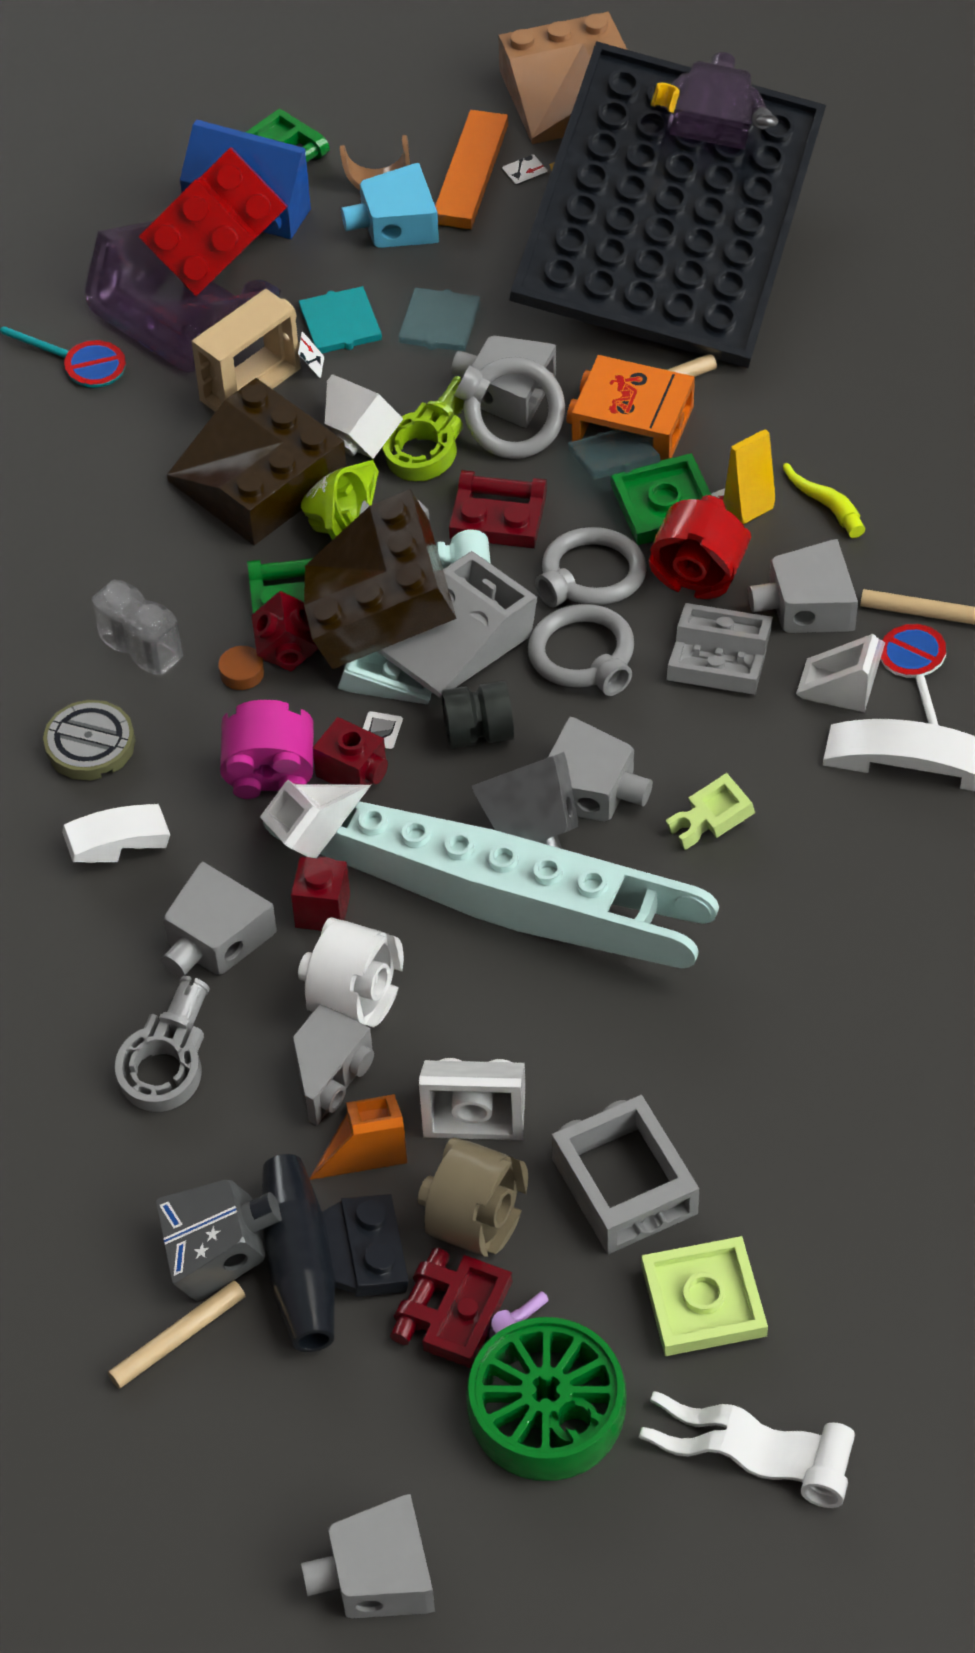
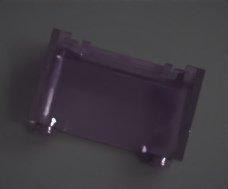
[85,220,281,373]

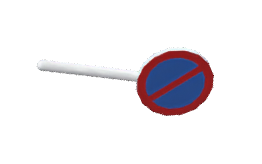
[880,624,946,725]

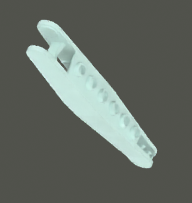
[263,791,719,968]

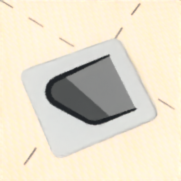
[363,711,403,749]

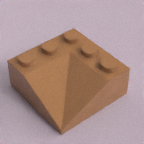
[498,12,627,144]

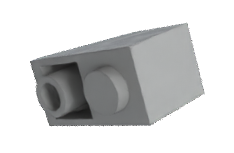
[293,1004,374,1126]

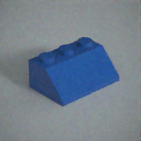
[180,119,311,239]

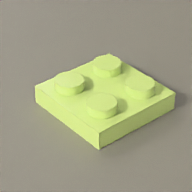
[641,1236,768,1356]

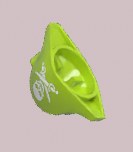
[301,460,379,540]

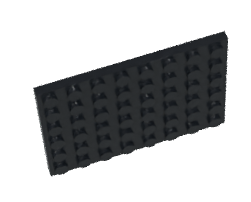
[509,41,826,368]

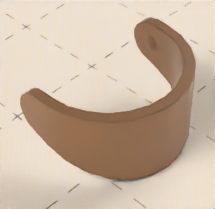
[340,135,410,190]

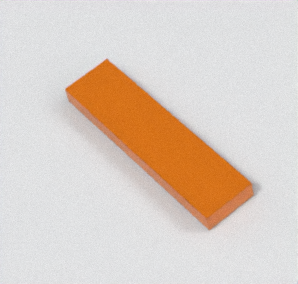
[435,109,508,230]

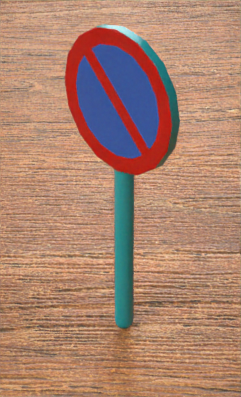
[0,326,126,388]

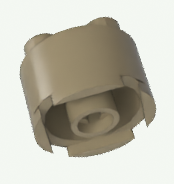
[418,1137,528,1257]

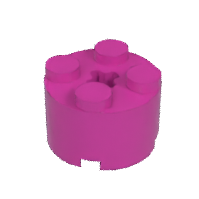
[220,700,314,799]

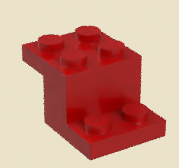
[138,147,288,296]

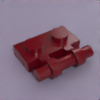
[390,1248,513,1368]

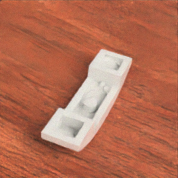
[823,719,975,791]

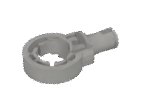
[115,976,210,1112]

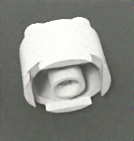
[298,917,404,1027]

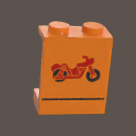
[566,355,695,462]

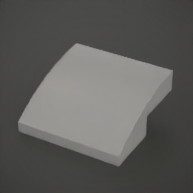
[666,603,773,695]

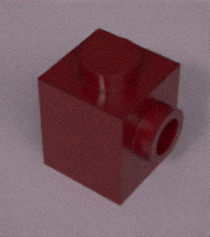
[313,717,388,796]
[291,856,350,931]

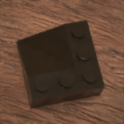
[167,378,346,545]
[304,489,457,669]

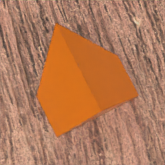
[309,1094,407,1180]

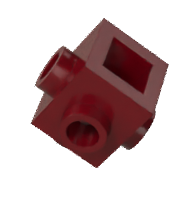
[251,591,318,672]

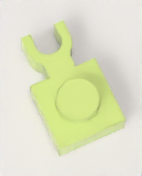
[666,773,755,850]

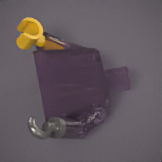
[651,52,778,150]

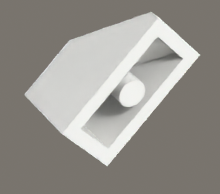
[325,374,403,459]

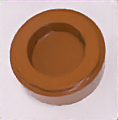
[218,646,265,690]

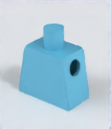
[341,163,439,248]

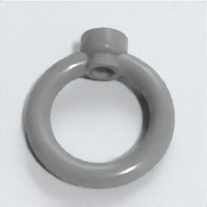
[454,357,565,459]
[535,527,647,608]
[528,604,635,696]

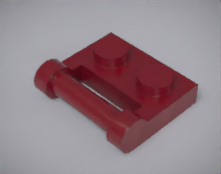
[449,470,547,548]

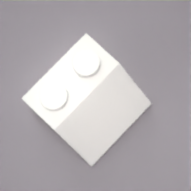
[419,1058,525,1140]

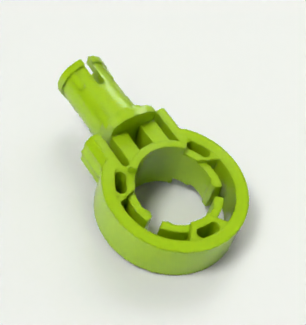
[383,376,464,481]

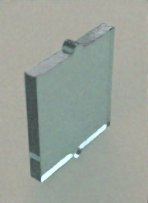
[398,287,480,352]
[568,429,660,480]

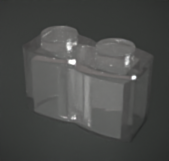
[91,579,183,675]

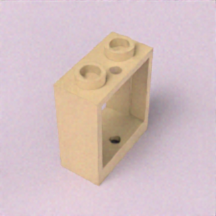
[192,289,301,412]

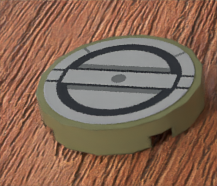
[43,700,136,781]

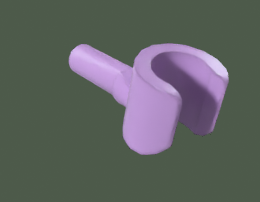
[489,1291,549,1338]

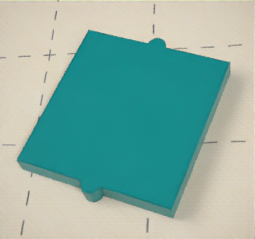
[298,286,382,353]

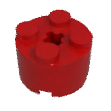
[649,495,752,599]

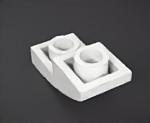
[62,804,170,863]

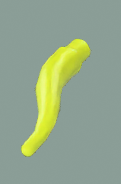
[783,463,865,538]

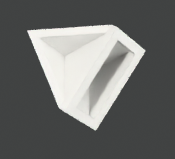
[796,634,885,713]
[260,780,371,858]

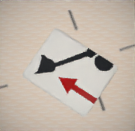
[502,155,548,184]
[298,332,324,378]

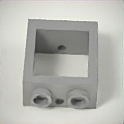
[552,1095,699,1254]

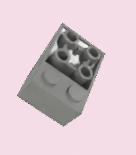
[377,551,537,698]

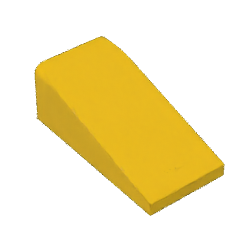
[723,429,775,524]

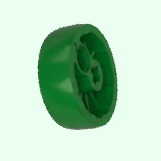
[466,1317,626,1481]

